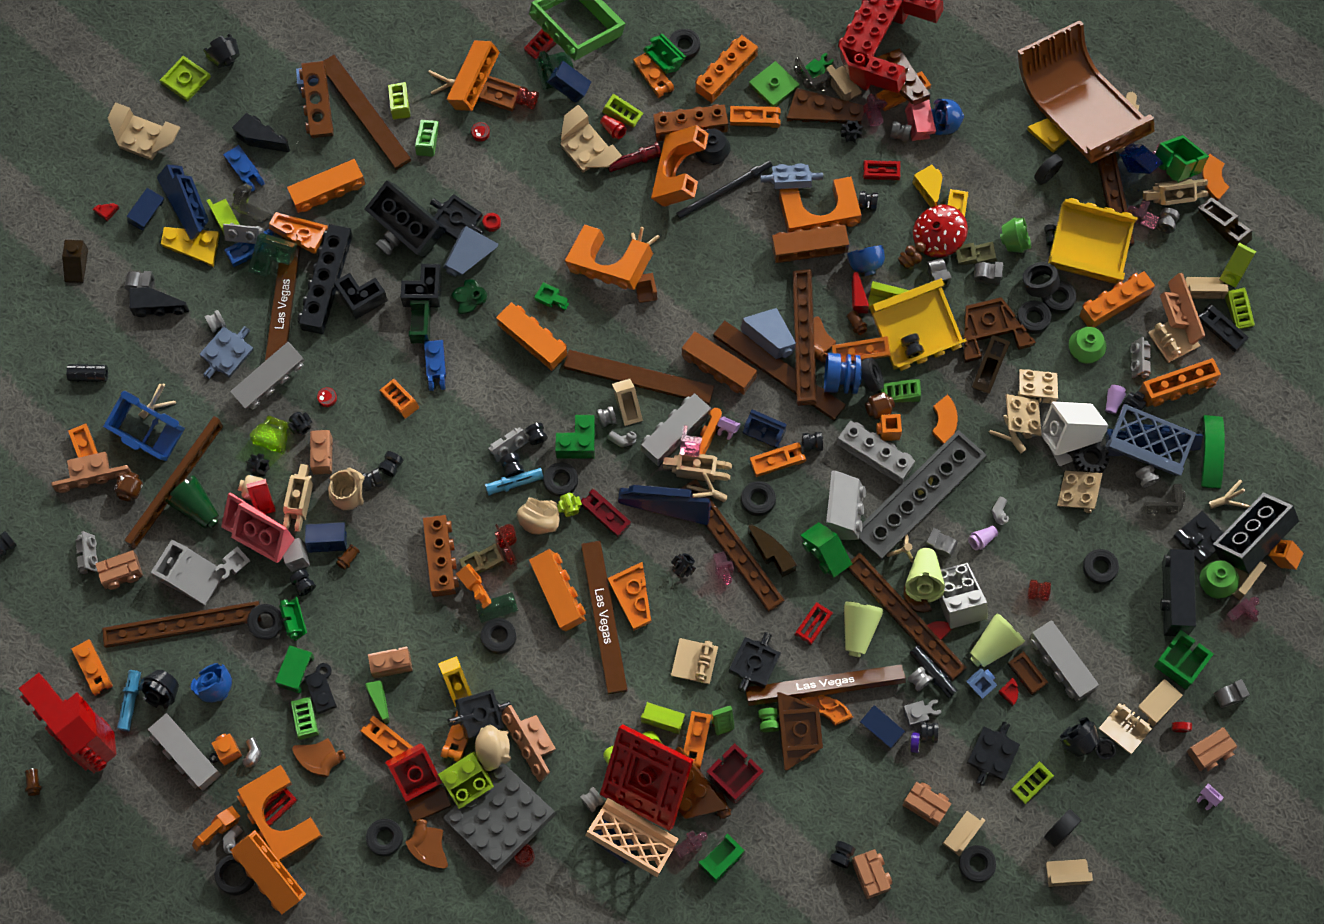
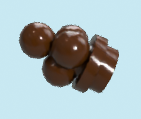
[897,242,926,269]

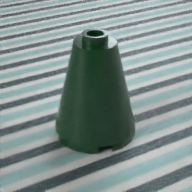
[166,475,219,529]

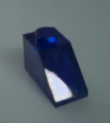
[1119,143,1163,174]

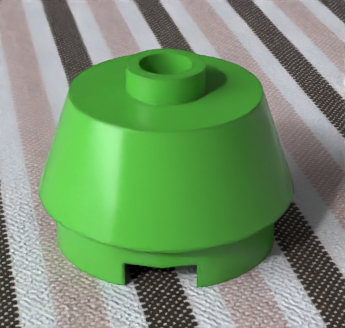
[1000,217,1031,253]
[1069,327,1106,363]
[1199,560,1240,599]

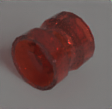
[516,86,539,109]
[1028,579,1051,602]
[514,844,535,867]

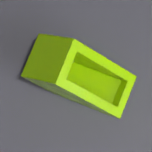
[1219,243,1256,288]

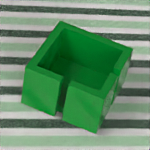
[1152,135,1209,182]
[1154,630,1214,690]

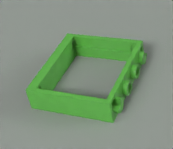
[529,0,625,61]

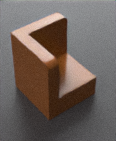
[636,273,657,303]

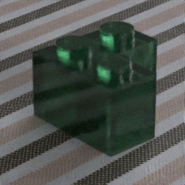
[248,233,297,277]

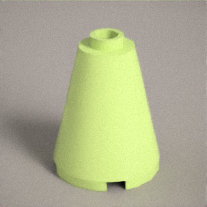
[905,548,945,602]
[844,602,883,657]
[970,613,1025,667]

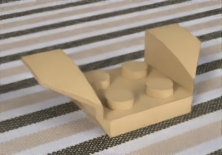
[108,102,180,160]
[561,105,622,173]

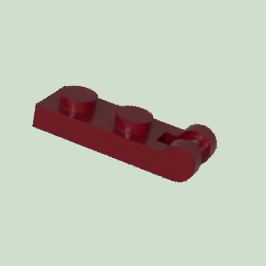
[581,489,631,537]

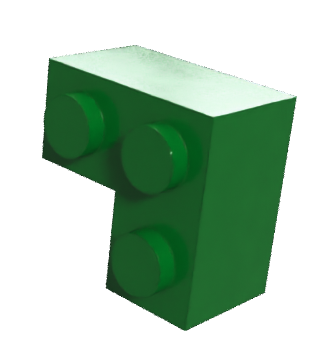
[556,415,595,459]
[800,522,852,577]

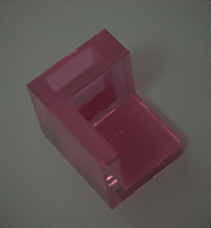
[680,425,702,457]

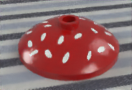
[913,205,968,258]

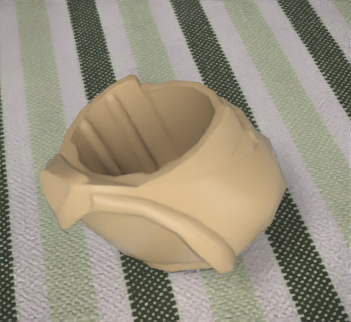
[328,467,365,510]
[516,497,559,535]
[475,725,511,771]

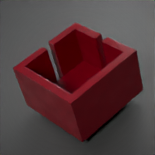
[706,743,764,804]

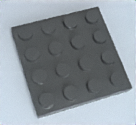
[443,764,557,872]

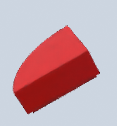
[93,203,120,221]
[927,621,953,640]
[998,678,1018,706]

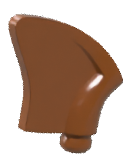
[814,316,836,363]
[292,738,346,777]
[405,819,448,868]

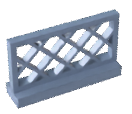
[1106,404,1196,476]

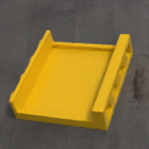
[1048,198,1138,284]
[869,278,967,371]

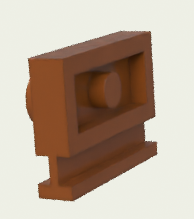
[479,76,522,112]

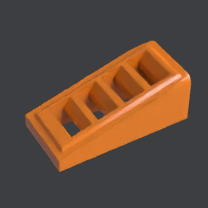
[379,379,419,419]

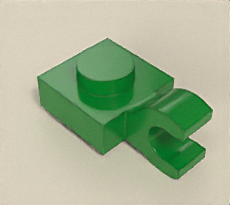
[534,282,569,310]

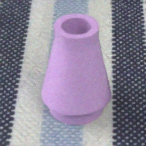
[1105,385,1126,414]
[968,526,998,550]

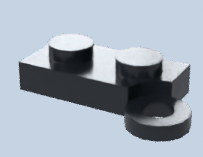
[304,663,337,714]

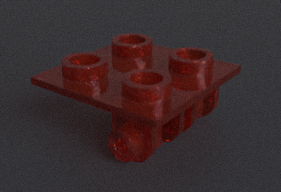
[494,524,517,569]

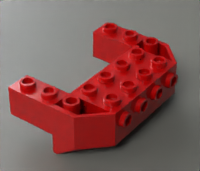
[838,0,944,93]
[18,673,117,773]

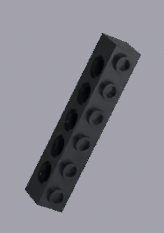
[298,224,353,334]

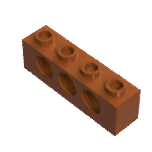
[299,61,334,138]

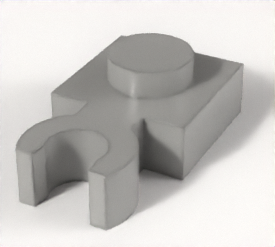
[214,546,250,580]
[903,700,941,726]

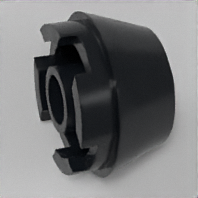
[203,33,240,68]
[695,129,730,165]
[138,670,179,709]
[1060,717,1100,757]

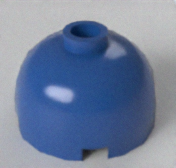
[931,99,964,135]
[847,245,885,276]
[191,663,232,703]

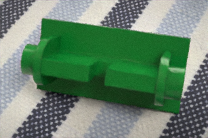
[279,597,307,641]

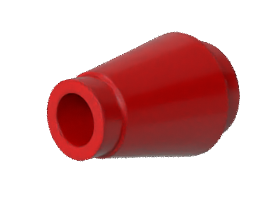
[600,115,627,139]

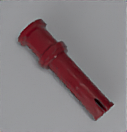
[607,142,661,172]

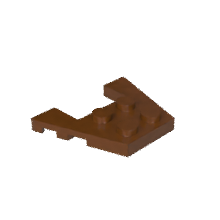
[964,297,1036,363]

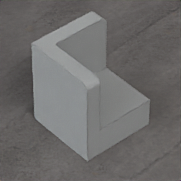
[283,538,310,572]

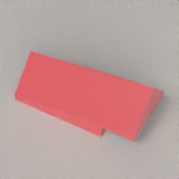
[221,493,295,563]

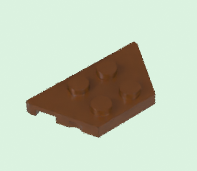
[777,692,823,770]
[675,747,729,819]

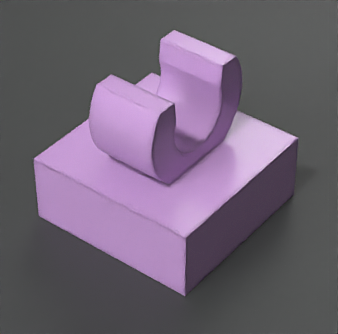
[717,417,740,440]
[1197,783,1224,810]

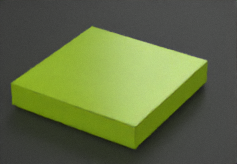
[160,56,211,102]

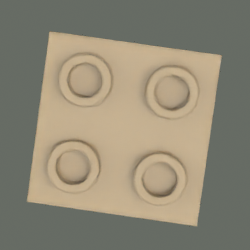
[1148,322,1200,363]
[1018,369,1058,404]
[1006,394,1041,439]
[1057,471,1102,513]
[671,638,718,684]
[1099,703,1152,754]

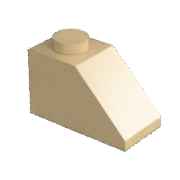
[612,379,643,426]

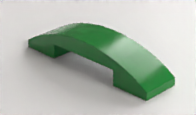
[1201,415,1225,489]

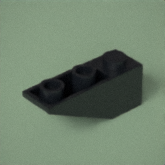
[232,112,290,152]
[129,287,189,317]

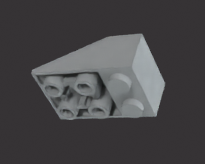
[151,540,224,606]
[939,563,988,629]

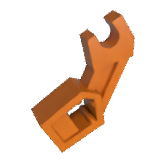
[456,564,492,609]
[192,806,241,851]

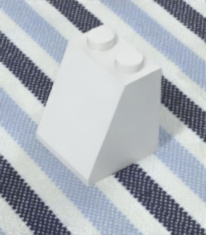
[1041,402,1108,455]

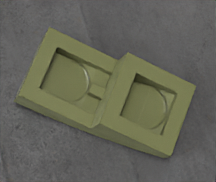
[956,242,997,265]
[459,544,505,574]

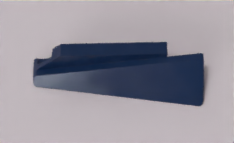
[157,164,209,240]
[1106,423,1203,456]
[618,485,711,525]

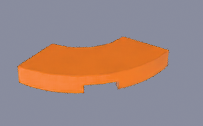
[1202,154,1229,201]
[932,395,958,444]
[800,695,853,726]

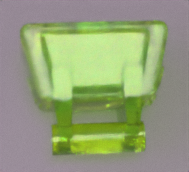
[250,415,289,454]

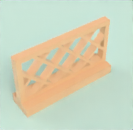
[585,798,678,877]

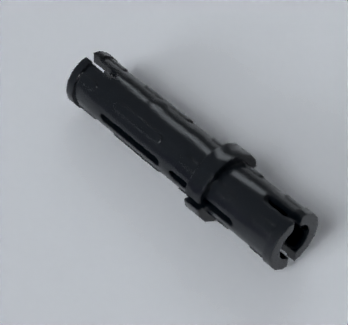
[909,646,958,698]

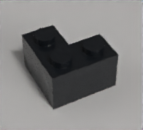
[400,264,442,307]
[334,273,388,319]

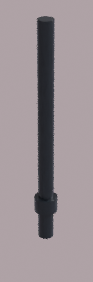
[676,160,773,219]

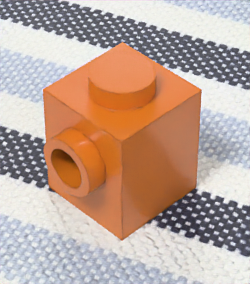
[876,414,902,441]
[1269,540,1304,570]
[212,733,242,766]

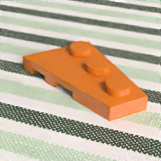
[269,212,328,254]
[607,562,651,631]

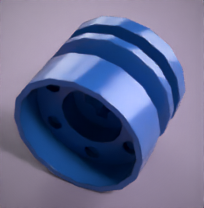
[824,353,862,394]

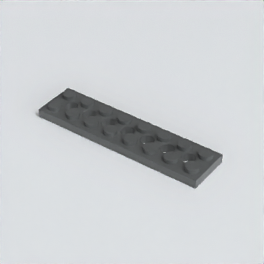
[859,430,987,560]

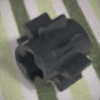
[841,120,863,143]
[1123,391,1147,415]
[288,412,312,435]
[246,453,270,477]
[671,553,696,577]

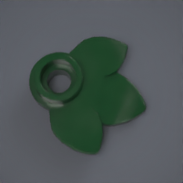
[451,279,487,314]

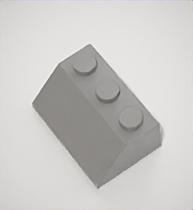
[826,471,866,540]

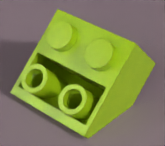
[438,752,494,809]

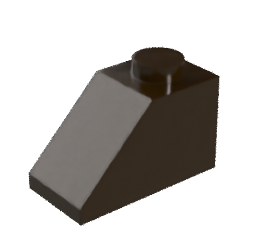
[62,240,88,283]

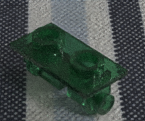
[475,592,519,623]

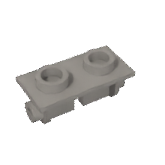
[223,223,264,244]
[1130,337,1151,378]
[488,427,529,462]
[75,531,98,574]

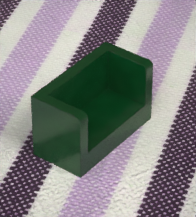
[409,300,431,343]

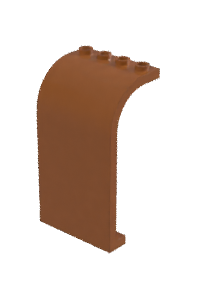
[1018,20,1155,163]

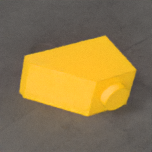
[912,165,943,207]
[438,656,472,707]

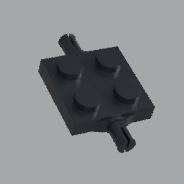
[430,194,484,240]
[729,632,781,693]
[447,689,511,739]
[967,722,1020,786]

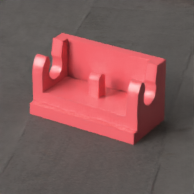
[905,100,936,141]

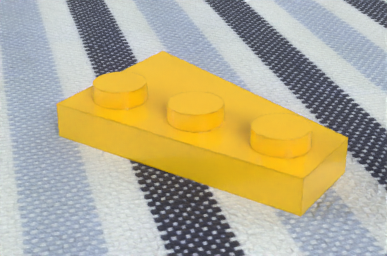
[1027,118,1068,153]
[161,227,220,267]

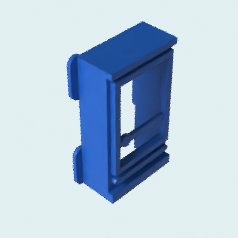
[103,391,185,461]

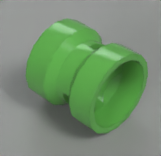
[758,708,780,732]

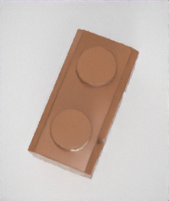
[310,430,333,474]
[95,550,143,590]
[368,646,413,679]
[1187,727,1237,771]
[903,782,951,827]
[851,849,893,899]

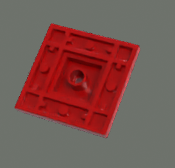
[600,724,694,831]

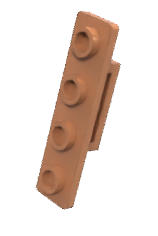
[1160,273,1205,345]
[51,452,131,493]
[502,705,556,782]

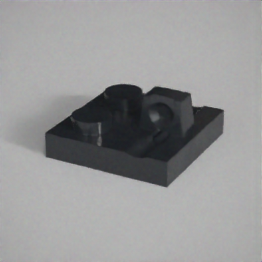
[1173,511,1224,564]

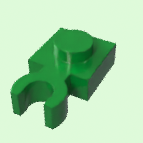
[802,53,834,83]

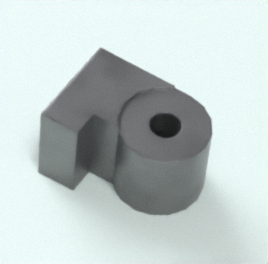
[927,258,952,287]
[974,262,1003,285]
[125,271,155,291]
[925,528,958,558]
[1214,679,1250,708]

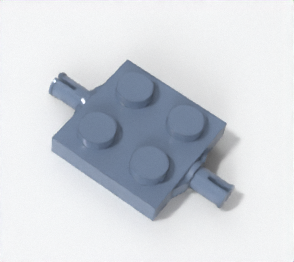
[760,163,823,189]
[200,326,254,379]

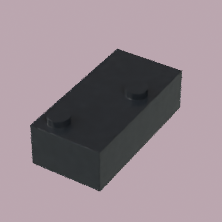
[364,180,447,257]
[1213,492,1299,574]
[1160,549,1196,636]

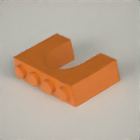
[651,125,709,206]
[779,177,861,233]
[565,225,653,290]
[237,765,322,861]

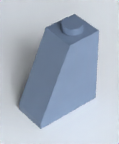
[443,226,498,277]
[740,308,796,359]

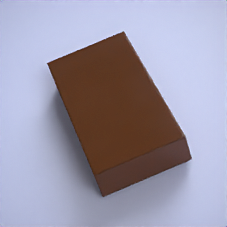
[1007,651,1048,695]
[406,787,452,823]

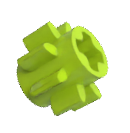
[557,493,582,517]

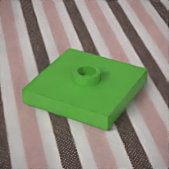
[749,61,800,107]

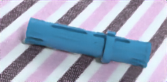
[485,468,544,496]
[117,670,141,731]

